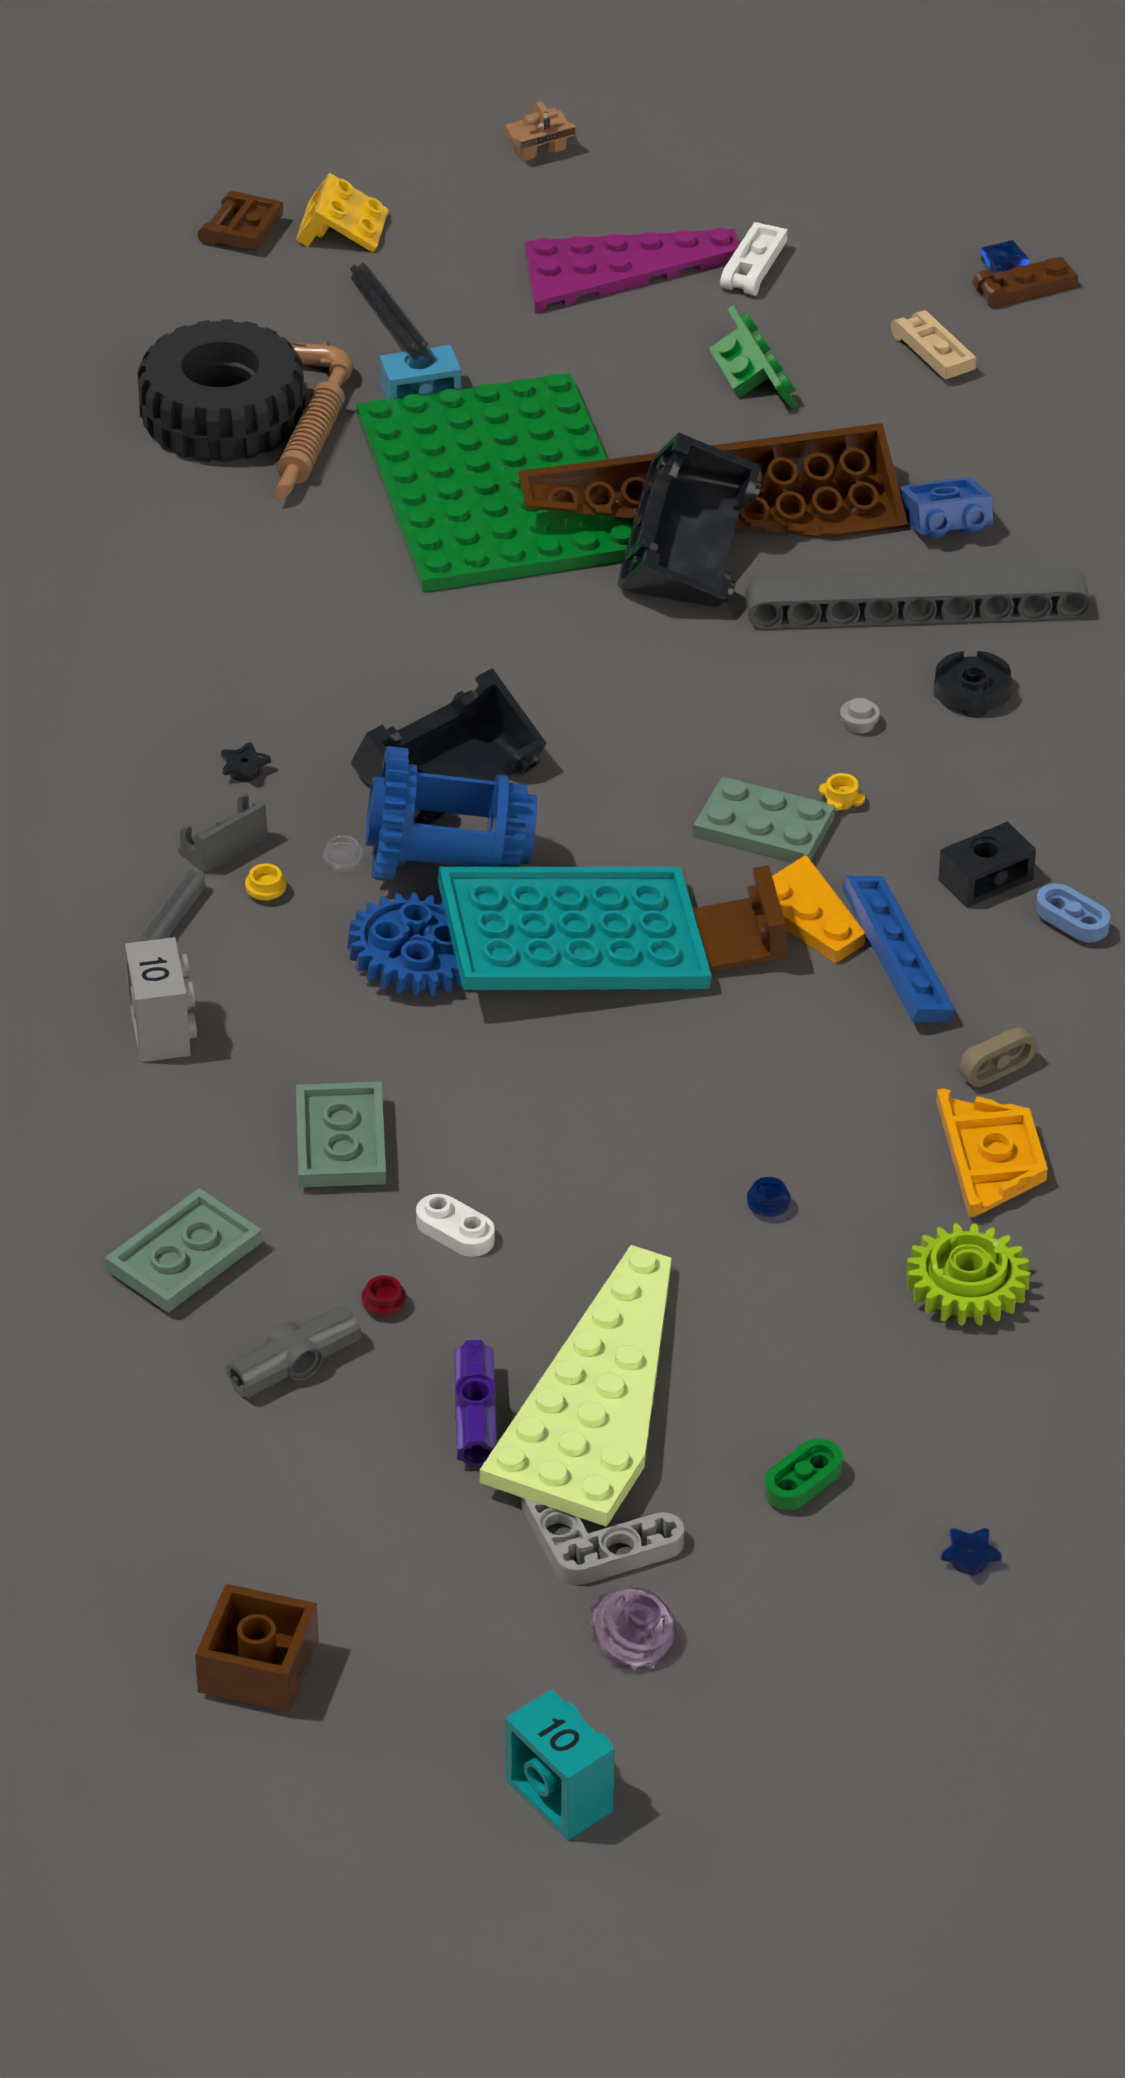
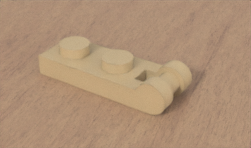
[890,310,976,380]

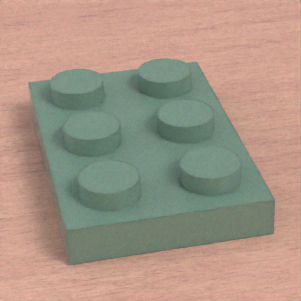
[693,776,835,863]
[296,1081,386,1188]
[105,1188,263,1313]

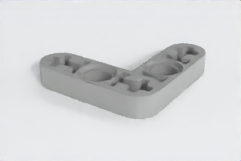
[521,1497,685,1586]

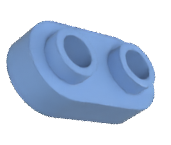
[1036,883,1110,943]

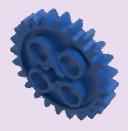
[347,893,462,997]

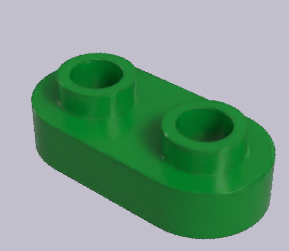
[764,1438,843,1510]

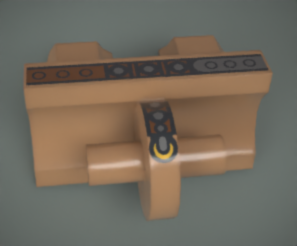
[505,101,576,161]

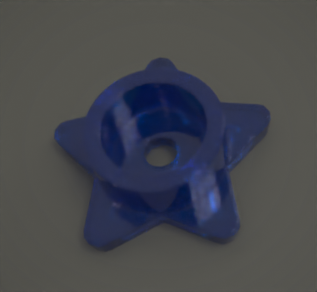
[941,1528,1002,1576]

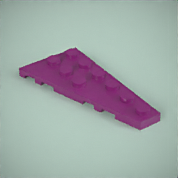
[525,228,739,313]

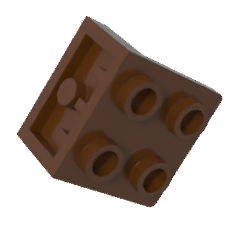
[693,865,788,973]

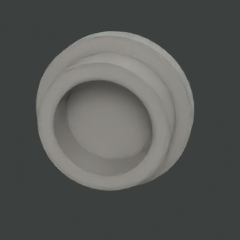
[840,698,880,734]

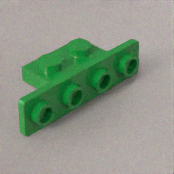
[709,305,798,410]

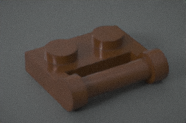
[197,191,283,251]

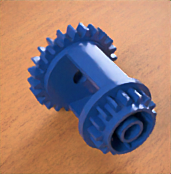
[365,746,537,880]

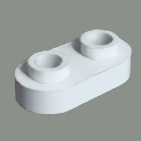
[416,1194,495,1257]

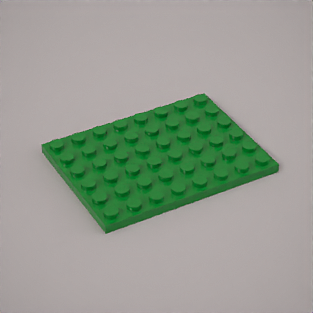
[356,373,634,592]

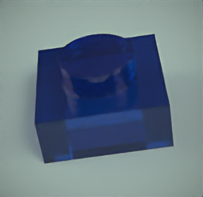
[980,240,1029,274]

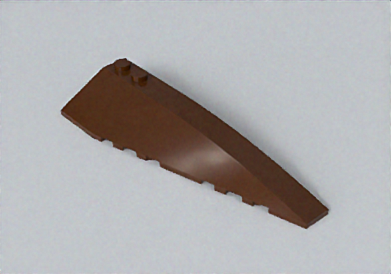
[518,423,908,537]

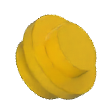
[245,864,286,901]

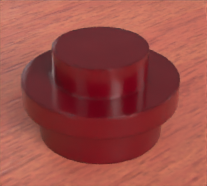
[361,1275,406,1317]

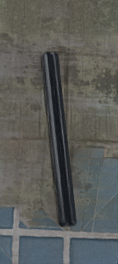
[350,263,429,360]

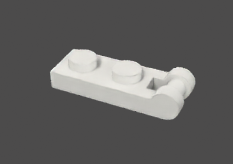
[720,222,788,296]

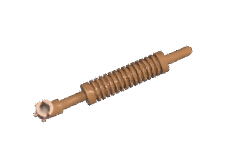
[274,341,353,499]

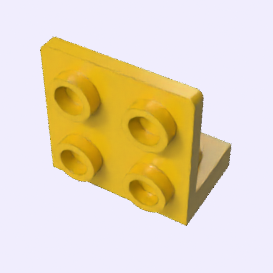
[296,173,389,252]

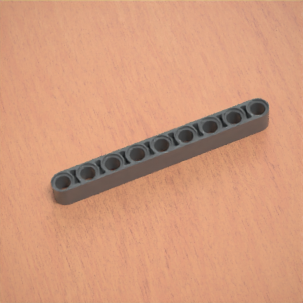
[745,568,1091,629]

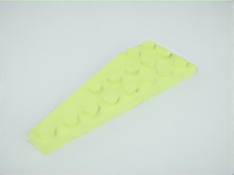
[479,1245,671,1527]

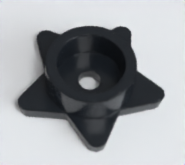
[221,742,271,781]

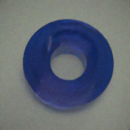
[747,1177,791,1217]

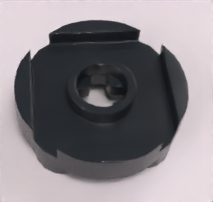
[933,651,1013,718]

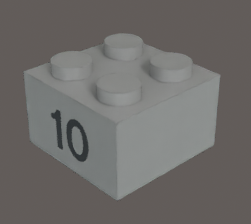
[125,937,197,1062]

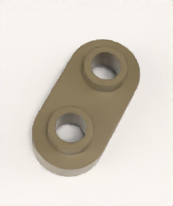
[959,1027,1037,1087]

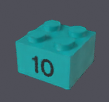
[505,1689,615,1841]

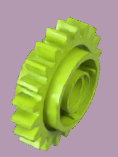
[906,1223,1030,1326]

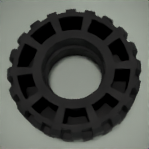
[137,319,305,462]

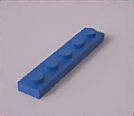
[842,875,955,1023]

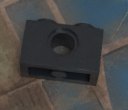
[938,821,1036,908]

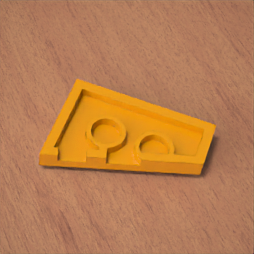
[772,855,865,964]

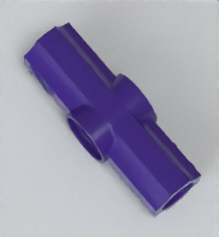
[454,1340,497,1468]

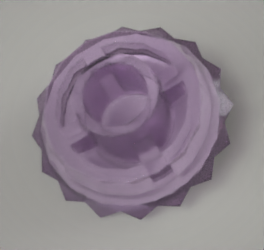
[588,1586,678,1670]

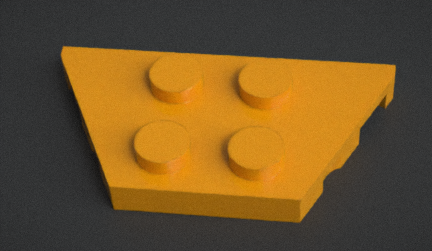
[936,1088,1048,1218]

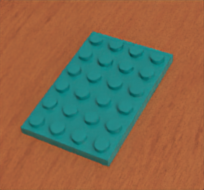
[437,867,712,991]

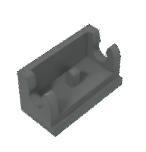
[178,793,267,874]

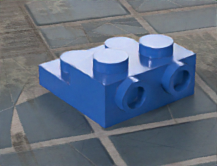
[899,477,993,538]

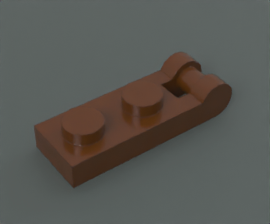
[972,257,1078,307]

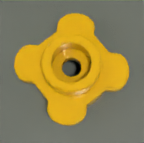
[819,773,865,811]

